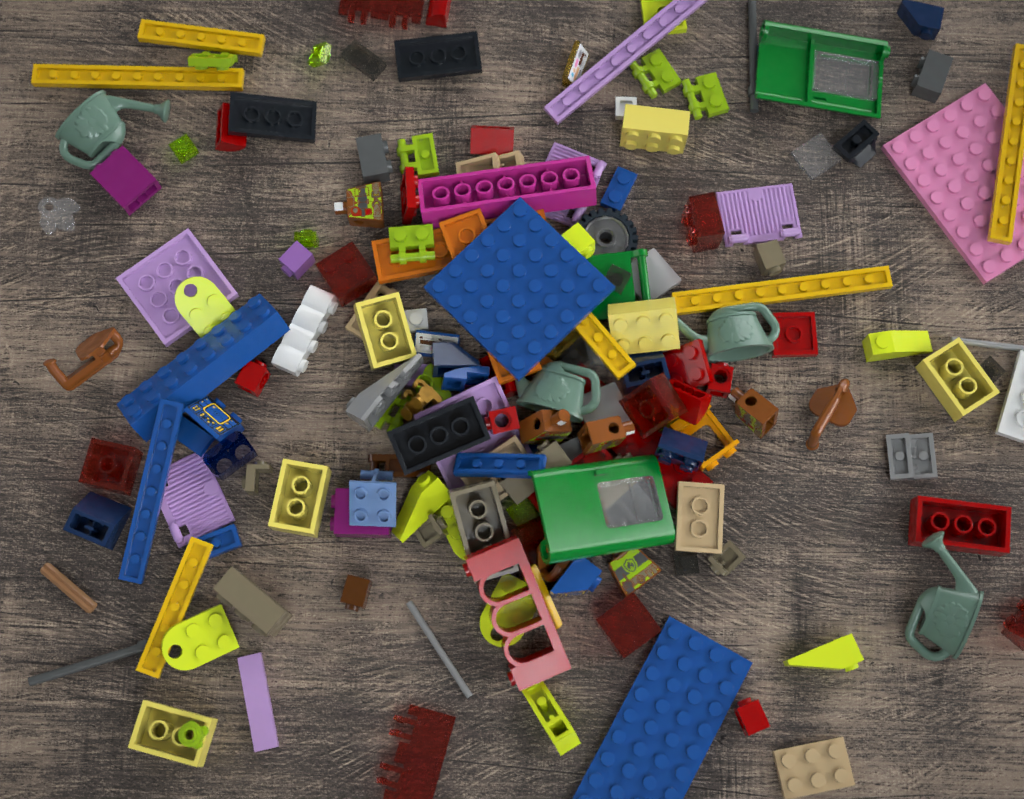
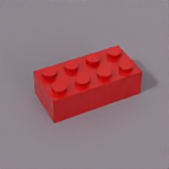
[908,495,1012,557]

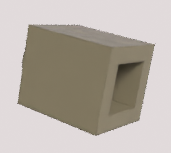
[753,239,787,276]

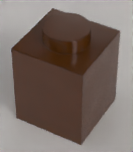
[340,574,373,612]

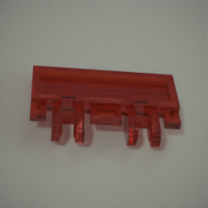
[338,0,425,30]
[375,704,456,799]

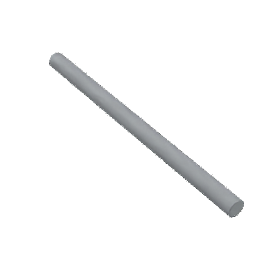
[950,337,1024,351]
[406,600,473,699]

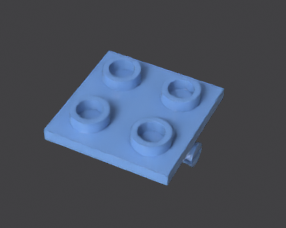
[349,468,397,527]

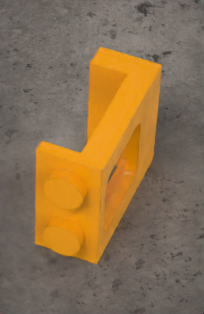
[669,405,740,472]

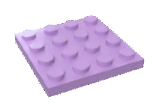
[116,228,239,347]
[413,376,533,490]

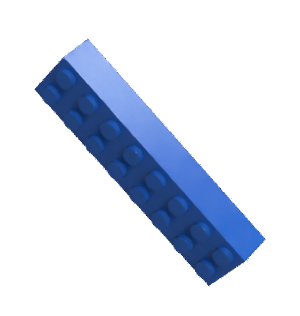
[116,293,291,442]

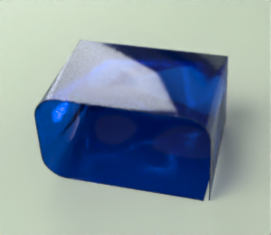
[203,431,258,481]

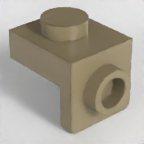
[242,461,273,495]
[414,513,449,549]
[707,540,747,576]

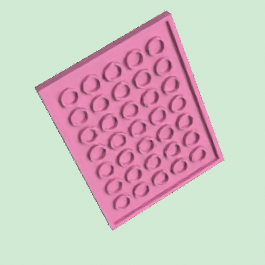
[881,83,1024,285]

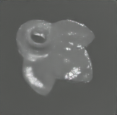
[38,197,81,235]

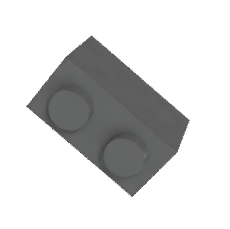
[910,49,953,103]
[356,133,393,185]

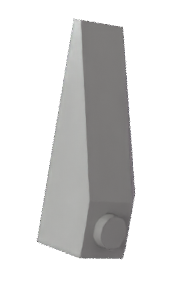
[345,353,424,432]

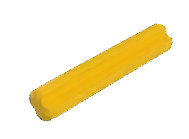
[530,564,562,629]

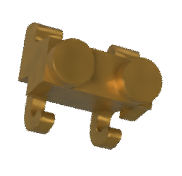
[401,379,442,420]

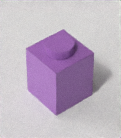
[279,240,316,280]

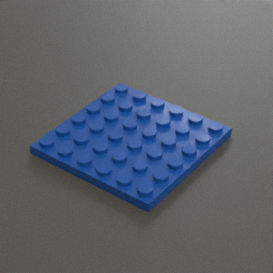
[424,197,615,382]

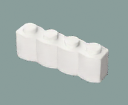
[271,285,338,377]

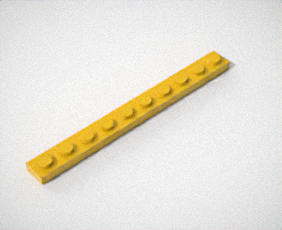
[987,43,1024,245]
[31,64,245,91]
[671,265,893,316]

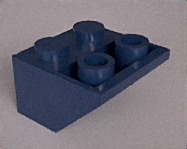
[620,351,670,395]
[654,427,708,473]
[63,491,132,551]

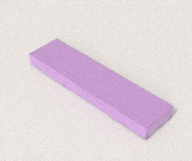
[237,652,279,752]

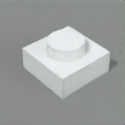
[615,97,637,120]
[404,308,429,333]

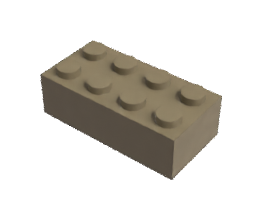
[448,478,519,584]

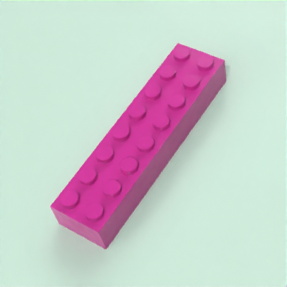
[418,156,597,228]

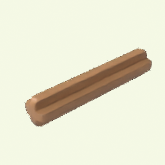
[40,563,98,613]

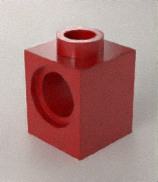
[234,360,271,397]
[705,362,734,398]
[484,406,520,434]
[733,697,770,736]

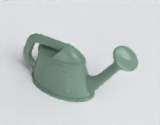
[55,90,171,170]
[677,302,780,363]
[515,361,601,423]
[905,531,984,661]

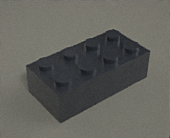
[387,396,491,475]

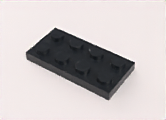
[394,31,482,82]
[228,92,317,144]

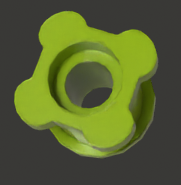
[178,720,209,749]

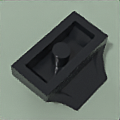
[832,119,880,168]

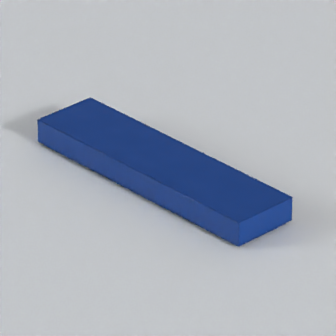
[453,453,547,479]

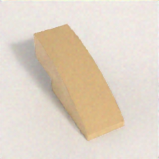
[455,150,525,174]

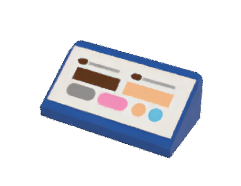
[414,330,460,357]

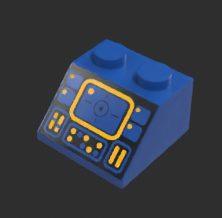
[184,396,245,449]
[550,558,602,599]

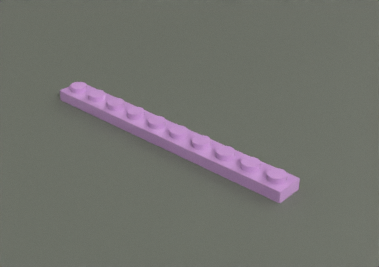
[544,0,708,125]

